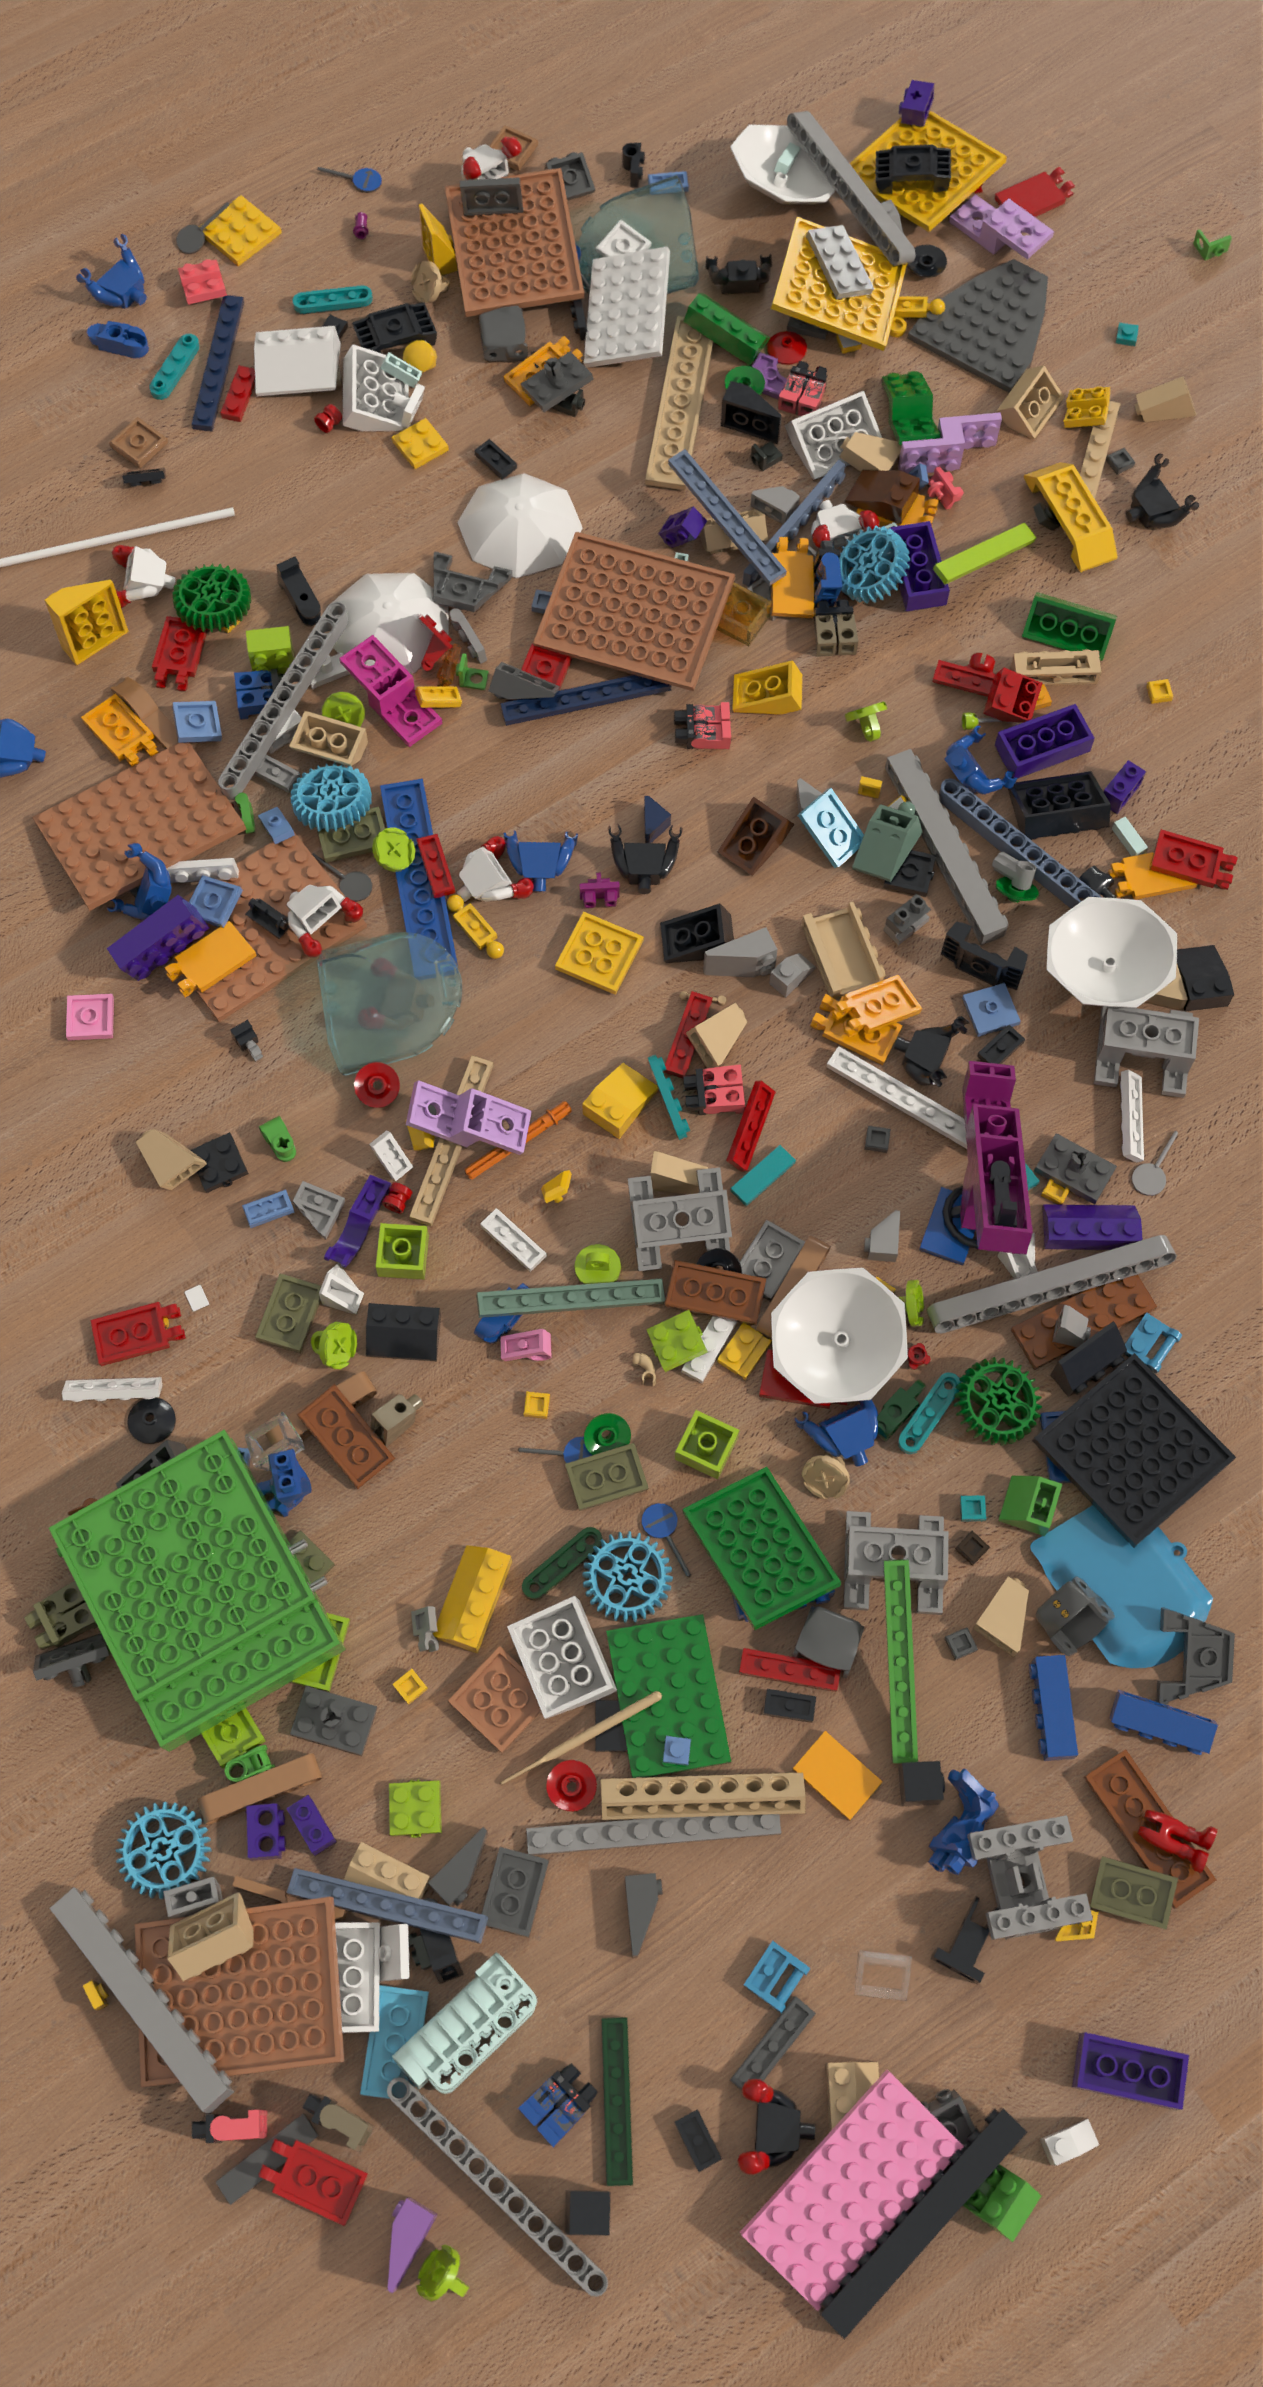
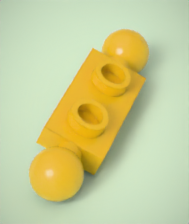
[894,296,945,318]
[446,894,504,959]

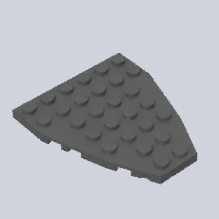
[907,259,1048,393]

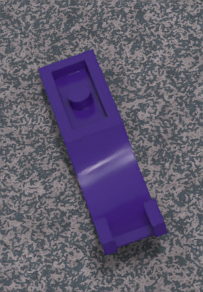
[324,1175,391,1268]

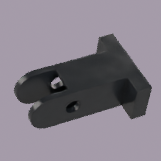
[276,556,321,626]
[931,1896,999,1984]
[419,1898,464,1984]

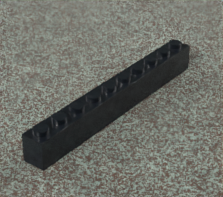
[820,2107,1027,2339]

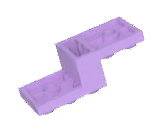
[949,194,1054,259]
[898,413,1002,473]
[406,1080,531,1155]

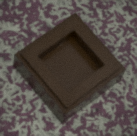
[955,1530,990,1566]

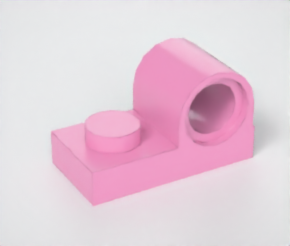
[501,1329,552,1361]

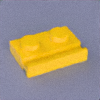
[717,1323,772,1381]

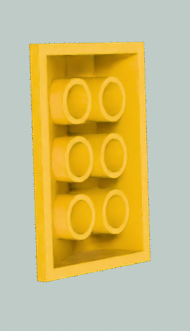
[44,579,129,666]

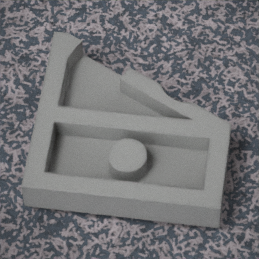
[293,1181,345,1239]

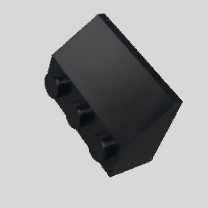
[366,1303,441,1362]
[1050,1321,1127,1397]

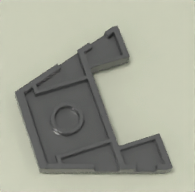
[434,551,512,612]
[1156,1607,1235,1705]

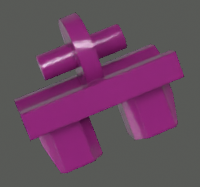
[579,872,620,908]

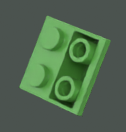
[998,1476,1062,1536]
[963,2164,1042,2242]

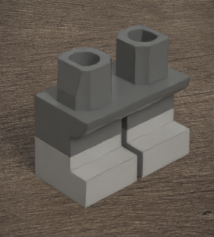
[883,895,931,945]

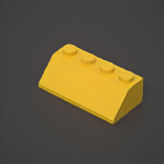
[433,1545,512,1654]

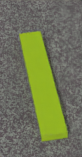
[933,522,1037,585]

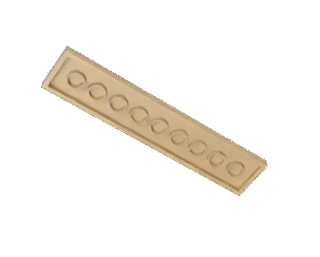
[645,316,714,490]

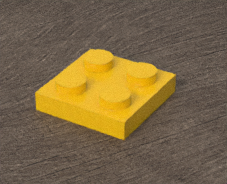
[392,418,449,470]

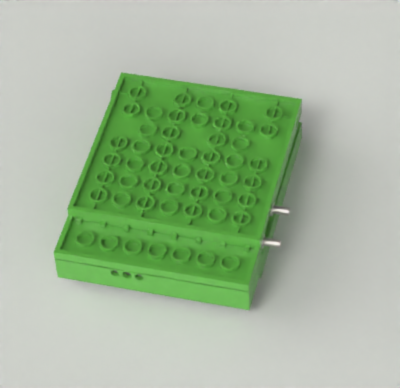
[49,1429,346,1752]

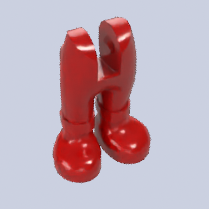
[1137,1810,1218,1873]

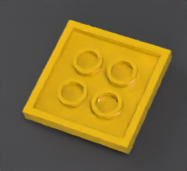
[199,195,282,267]
[555,911,644,995]

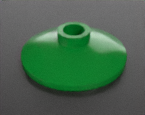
[725,366,765,395]
[995,877,1039,903]
[584,1413,631,1455]

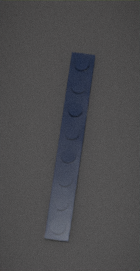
[191,295,244,432]
[500,675,671,726]

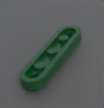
[522,1527,602,1600]

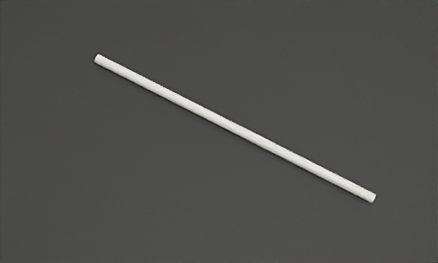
[0,507,235,568]

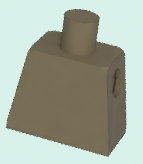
[370,1394,423,1447]

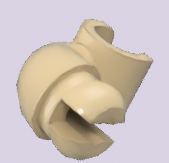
[633,1353,656,1386]

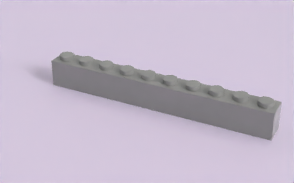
[885,749,1008,945]
[50,1887,234,2114]

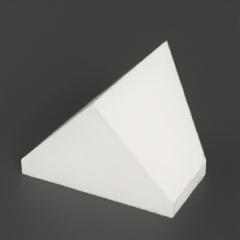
[998,1233,1038,1279]
[319,1263,364,1314]

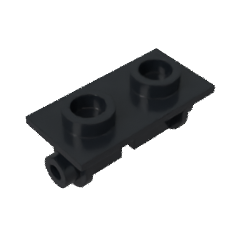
[245,898,290,939]

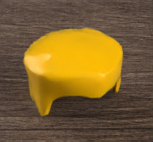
[403,340,437,373]

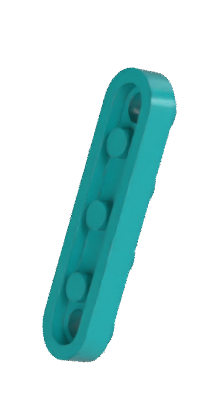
[293,285,373,314]
[149,334,200,400]
[647,1054,690,1140]
[898,1372,961,1454]

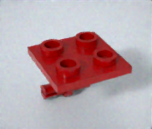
[418,613,453,671]

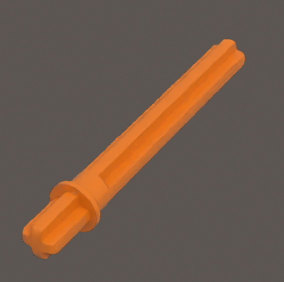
[465,1101,572,1180]

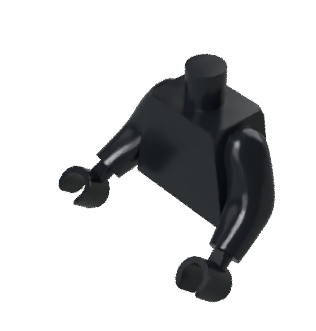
[705,254,772,294]
[1126,453,1199,528]
[608,824,683,894]
[894,1016,969,1087]

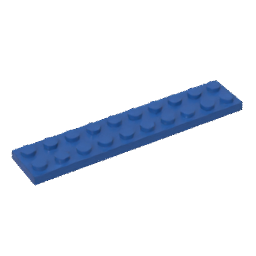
[380,779,459,981]

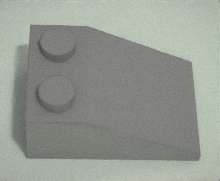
[703,927,778,977]

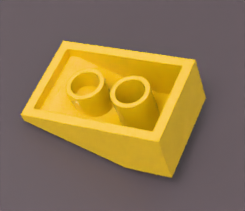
[419,204,458,275]
[733,660,803,715]
[582,1063,659,1139]

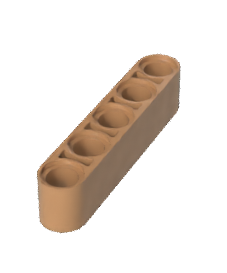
[756,1235,831,1338]
[264,1371,378,1453]
[197,1754,323,1825]

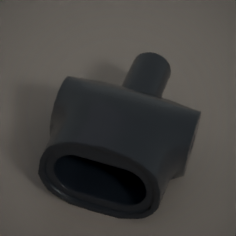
[1079,866,1117,898]

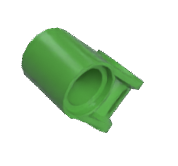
[259,1116,296,1162]
[224,1745,275,1784]

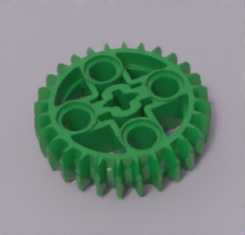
[172,563,251,633]
[953,1357,1042,1446]

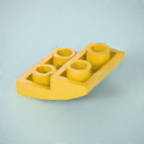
[1064,386,1110,428]

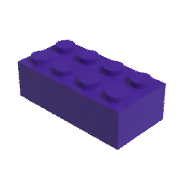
[889,521,950,612]
[994,704,1095,779]
[107,895,209,981]
[1072,2032,1189,2110]

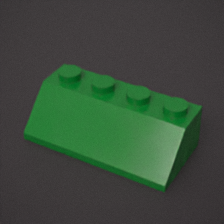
[683,293,770,366]
[1022,592,1117,661]

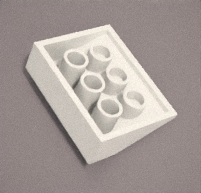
[254,326,341,396]
[343,344,409,431]
[785,391,882,480]
[507,1596,617,1719]
[335,1922,380,2033]

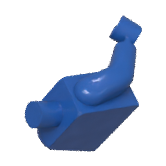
[76,234,147,309]
[0,719,46,778]
[944,726,1017,794]
[503,831,578,891]
[107,843,172,920]
[795,1399,878,1467]

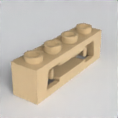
[1011,650,1101,686]

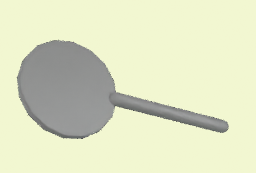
[1132,1131,1178,1196]

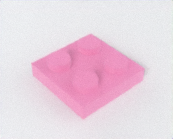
[66,994,114,1040]

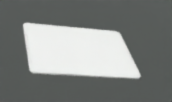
[185,1285,209,1311]

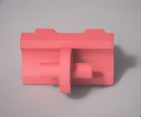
[927,467,964,510]

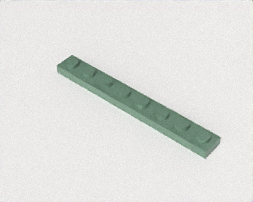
[476,1279,665,1318]

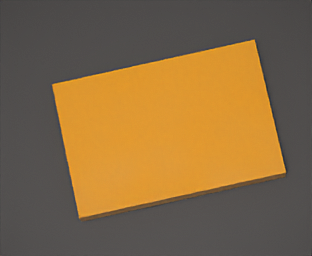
[792,1731,883,1821]

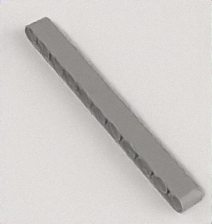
[787,111,915,266]
[218,602,348,800]
[927,1235,1177,1334]
[387,2077,608,2297]

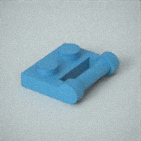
[1125,1312,1182,1374]
[743,1941,810,2013]

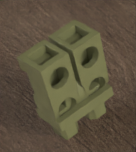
[24,1581,98,1650]

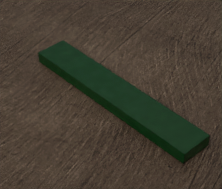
[601,2017,633,2186]

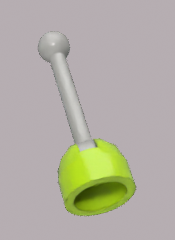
[962,712,1012,730]

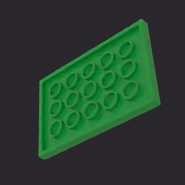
[683,1467,841,1631]
[606,1614,731,1778]

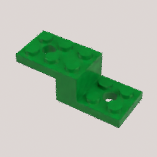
[882,371,940,445]

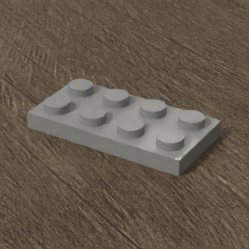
[806,225,874,299]

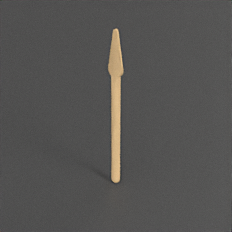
[500,1691,662,1785]

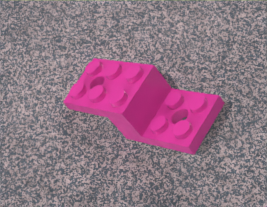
[339,635,443,747]

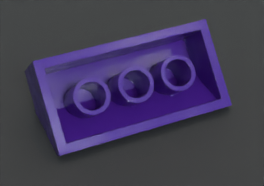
[1042,1204,1143,1250]

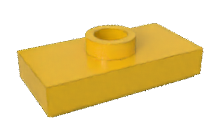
[415,686,462,708]

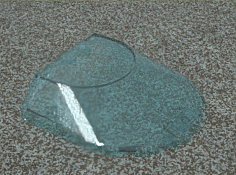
[575,175,699,294]
[317,932,462,1076]

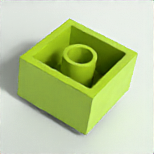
[246,626,295,674]
[376,1223,429,1280]
[675,1410,740,1480]

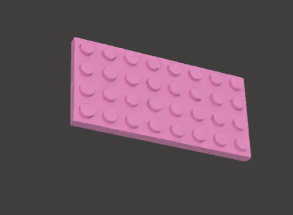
[740,2070,964,2311]

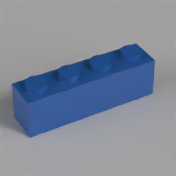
[1029,1655,1078,1761]
[1109,1689,1218,1755]

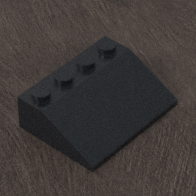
[1008,771,1111,840]

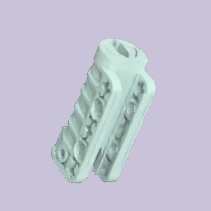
[392,1952,537,2094]

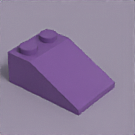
[388,2197,438,2293]

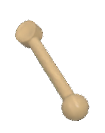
[680,991,726,1005]

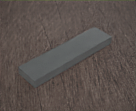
[730,1996,816,2090]
[215,2113,319,2205]

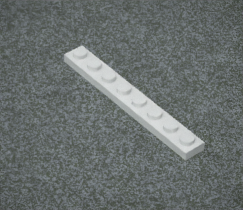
[826,1046,967,1149]

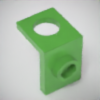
[1193,229,1232,260]
[456,653,489,690]

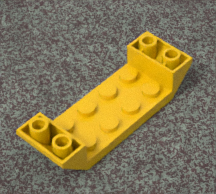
[1023,462,1118,573]

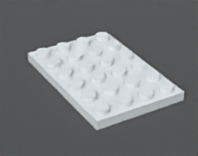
[584,246,670,368]

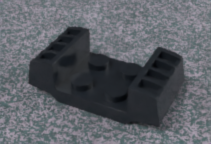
[875,144,951,194]
[352,302,437,353]
[941,922,1028,990]

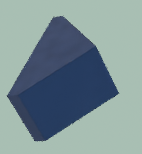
[644,796,671,843]

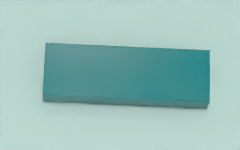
[730,1145,796,1206]

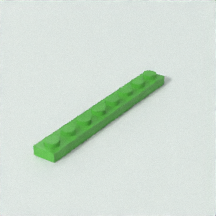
[883,1559,918,1763]

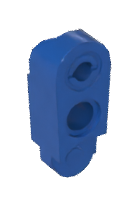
[87,321,149,358]
[474,1283,529,1343]

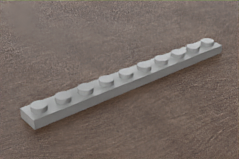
[526,1814,781,1855]

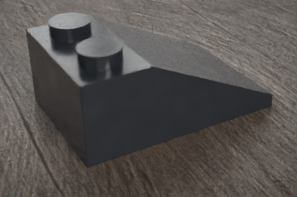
[721,381,782,444]
[660,903,734,963]
[1177,945,1234,1012]

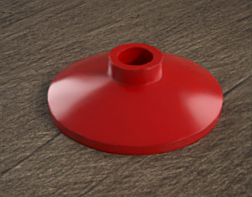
[767,331,807,365]
[354,1062,400,1108]
[546,1760,597,1812]

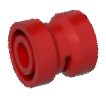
[314,404,343,433]
[382,1182,413,1214]

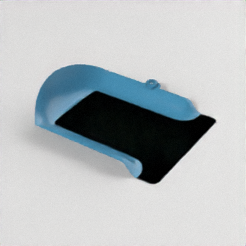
[1030,1505,1213,1668]

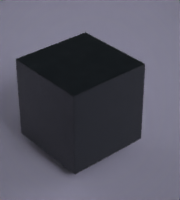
[898,1761,945,1807]
[565,2190,611,2236]

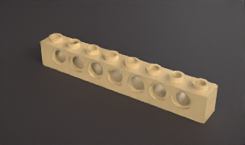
[601,1772,806,1820]

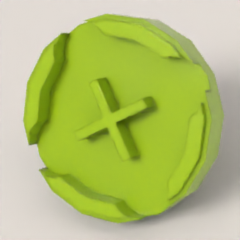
[322,692,365,727]
[845,701,888,742]
[372,828,416,872]
[574,1244,621,1284]
[898,1280,924,1327]
[311,1322,357,1369]
[416,2244,470,2302]

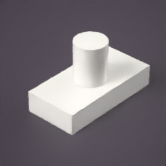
[393,384,425,428]
[310,653,350,689]
[369,1130,413,1181]

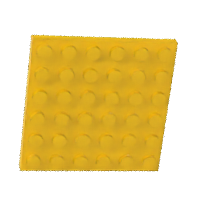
[849,111,1007,232]
[770,217,907,351]

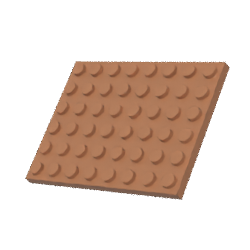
[445,168,585,317]
[533,531,735,691]
[32,742,247,911]
[170,832,367,1022]
[135,1897,344,2087]

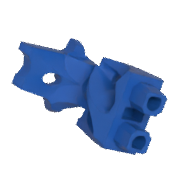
[257,1449,312,1517]
[928,1769,999,1875]

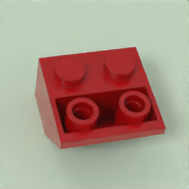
[983,668,1043,723]

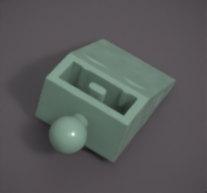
[852,801,923,882]

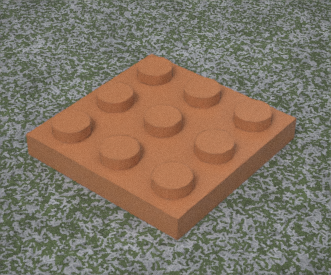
[448,1646,542,1754]

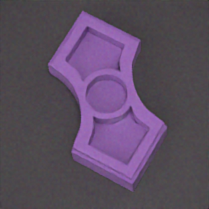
[752,352,787,400]

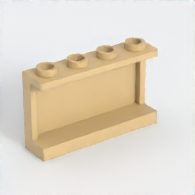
[801,902,885,1000]

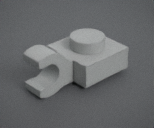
[411,1606,439,1652]

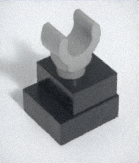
[230,1020,263,1062]

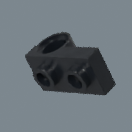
[622,142,645,188]

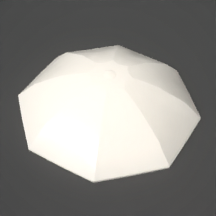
[730,125,835,204]
[458,473,583,578]
[333,573,449,674]
[1047,897,1177,1008]
[771,1268,908,1404]

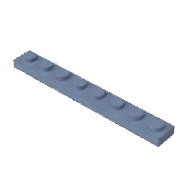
[668,449,787,586]
[743,460,846,587]
[286,1868,488,1944]

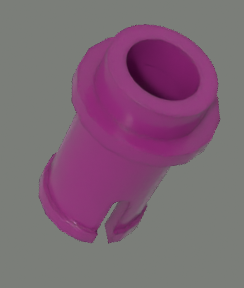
[353,212,369,239]

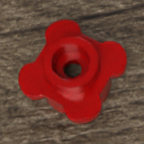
[907,1343,931,1370]

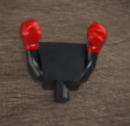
[737,2079,815,2175]

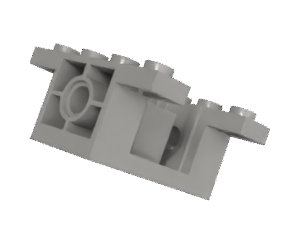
[1094,1006,1199,1098]
[627,1167,732,1271]
[843,1511,948,1615]
[967,1815,1093,1940]

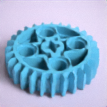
[839,526,910,604]
[290,762,372,832]
[582,1531,673,1623]
[116,1802,212,1899]

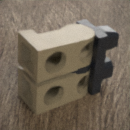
[814,599,858,657]
[302,2093,375,2151]

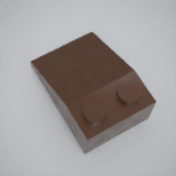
[845,470,920,525]
[717,797,794,876]

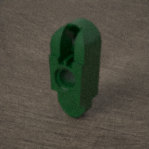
[877,1379,926,1442]

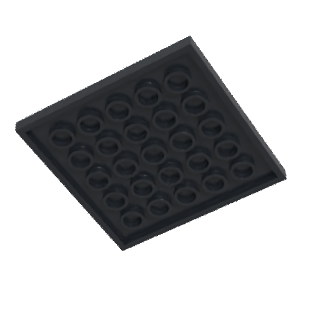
[1032,1353,1236,1548]

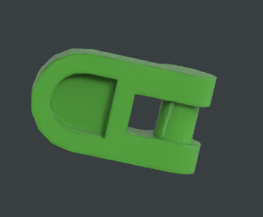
[235,792,256,834]

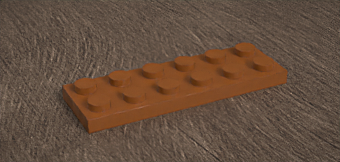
[1011,1274,1157,1370]
[1084,1749,1217,1909]

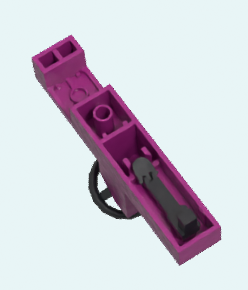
[942,1061,1033,1255]

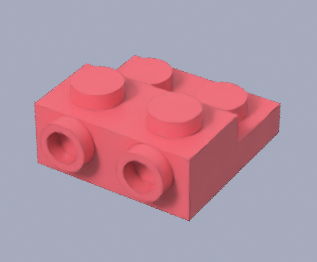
[178,259,227,305]

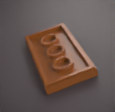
[664,1260,767,1325]
[297,1384,395,1489]

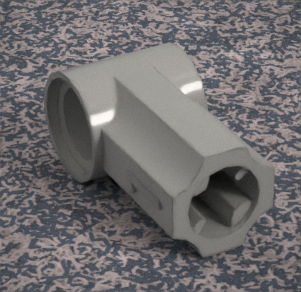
[992,852,1037,890]

